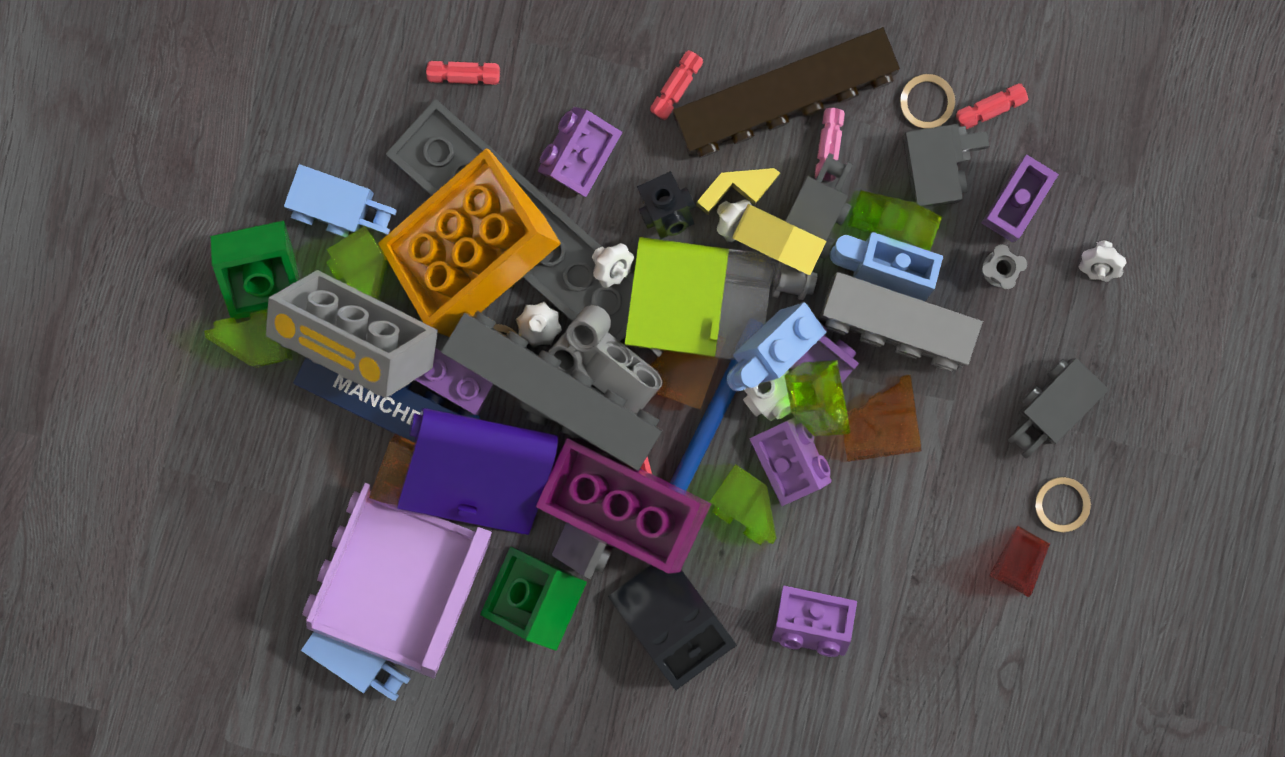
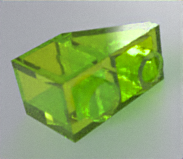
[848,190,942,251]
[326,226,388,300]
[204,309,293,368]
[784,360,851,436]
[709,464,776,546]

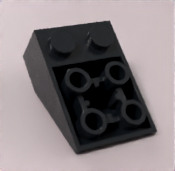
[608,565,737,691]

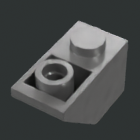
[552,522,613,579]

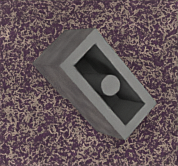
[902,124,989,210]

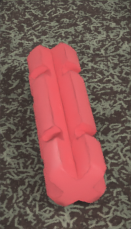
[650,50,703,120]
[426,61,500,85]
[956,84,1028,130]

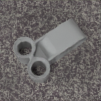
[548,305,662,413]

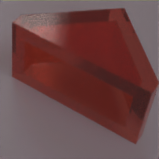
[989,526,1050,597]

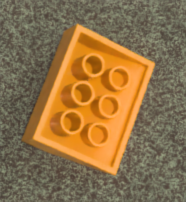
[378,148,561,337]

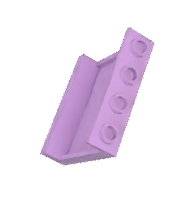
[302,483,492,679]

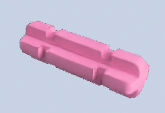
[815,108,845,182]

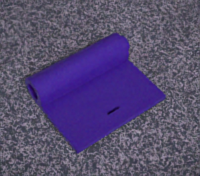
[397,408,558,535]

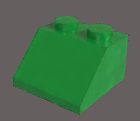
[210,220,300,320]
[480,546,587,651]

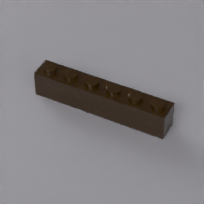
[673,27,900,158]

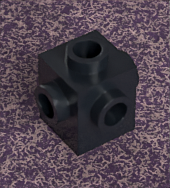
[637,171,696,240]

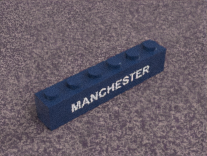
[293,357,480,443]

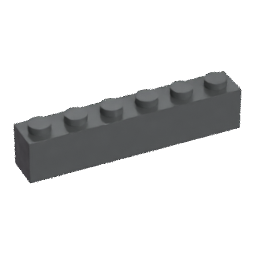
[441,311,663,471]

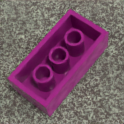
[536,438,711,574]

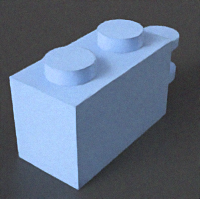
[284,164,397,238]
[830,232,943,301]
[727,302,826,391]
[301,632,410,701]

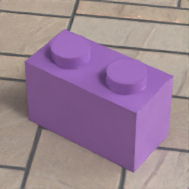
[981,154,1059,242]

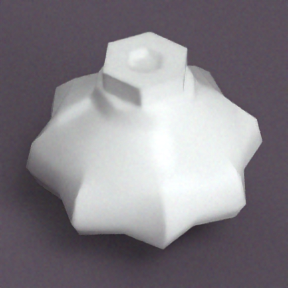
[717,199,751,242]
[1079,240,1126,282]
[592,244,634,288]
[515,302,562,348]

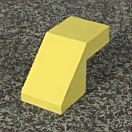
[696,168,780,215]
[732,204,826,275]

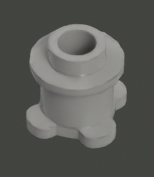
[982,244,1027,289]
[772,262,817,300]

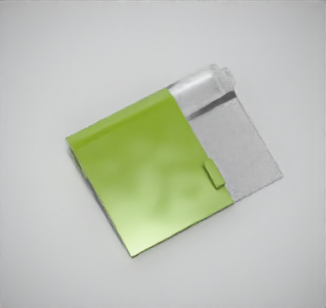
[625,237,780,360]

